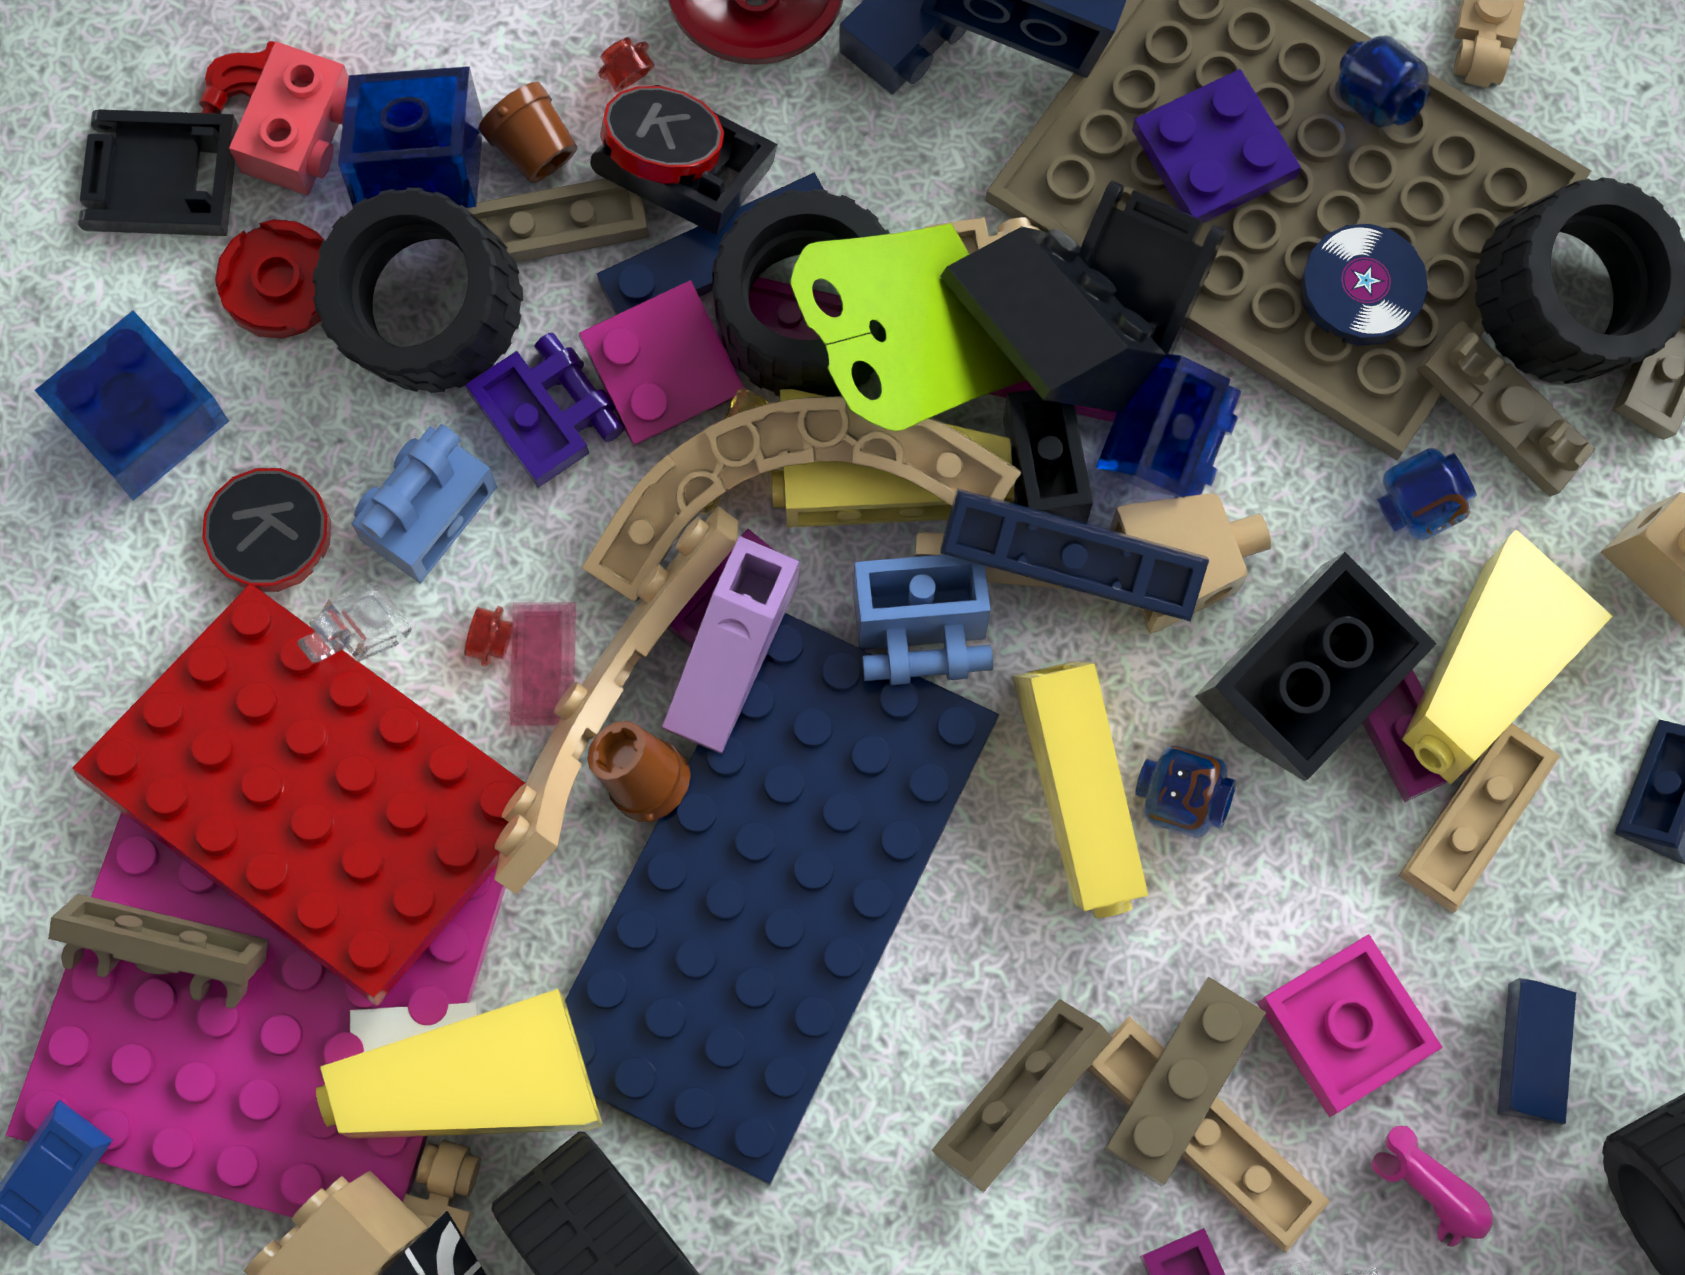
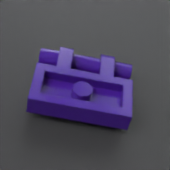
[465,333,625,488]

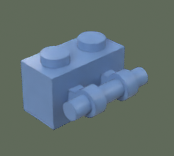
[351,424,497,584]
[853,555,993,686]

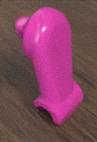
[1371,1125,1493,1247]

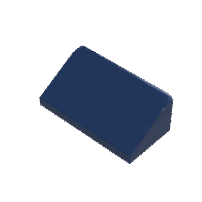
[1615,719,1685,864]
[1497,978,1576,1125]

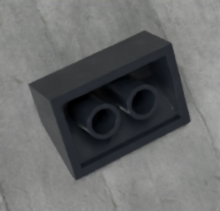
[940,226,1166,413]
[1195,552,1437,781]

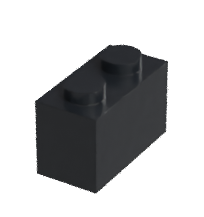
[1003,389,1093,523]

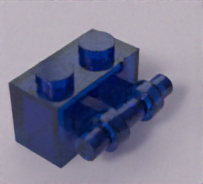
[1095,353,1242,498]

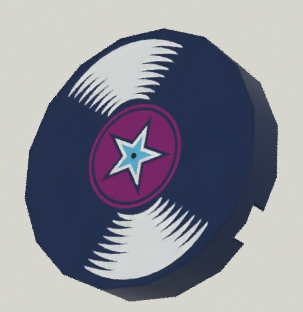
[1300,224,1428,346]

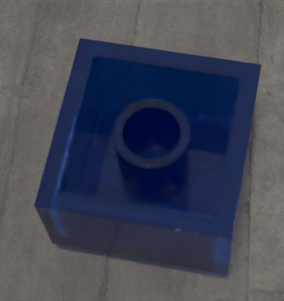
[338,66,483,208]
[34,310,229,501]

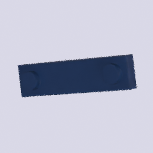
[596,172,824,315]
[939,488,1209,622]

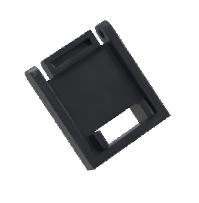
[590,85,778,235]
[78,109,239,236]
[1078,180,1226,369]

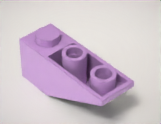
[662,536,799,754]

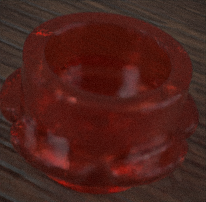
[598,37,655,92]
[464,606,514,667]

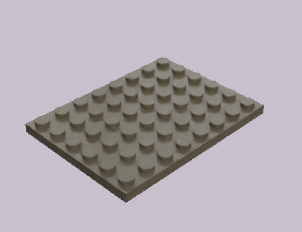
[985,0,1592,461]

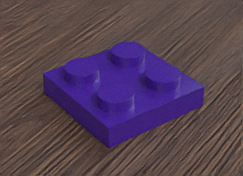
[1132,69,1301,223]

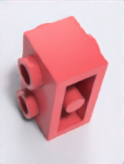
[229,41,356,196]

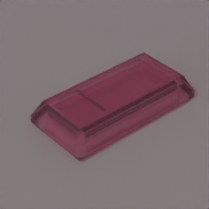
[510,602,576,726]

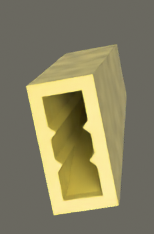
[1402,530,1613,785]
[1012,661,1149,918]
[316,989,603,1139]

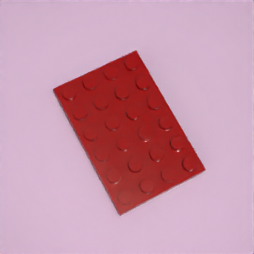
[72,585,525,1006]

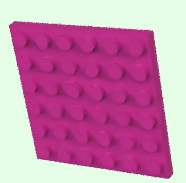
[5,812,506,1218]

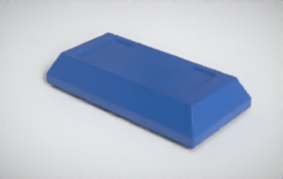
[0,1100,113,1246]

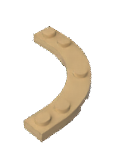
[582,396,1021,602]
[494,506,738,895]

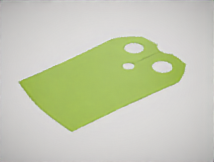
[790,223,1026,432]

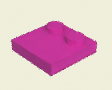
[579,280,746,447]
[1256,934,1443,1117]

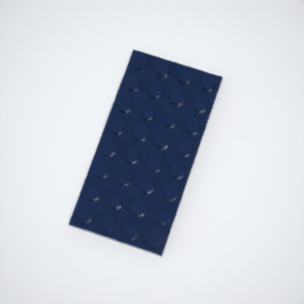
[565,613,999,1186]

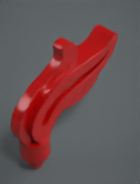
[199,41,275,114]

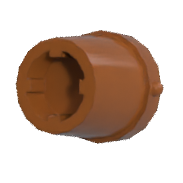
[478,82,578,183]
[587,721,691,822]

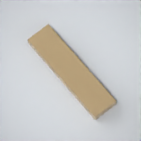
[1087,1016,1331,1253]

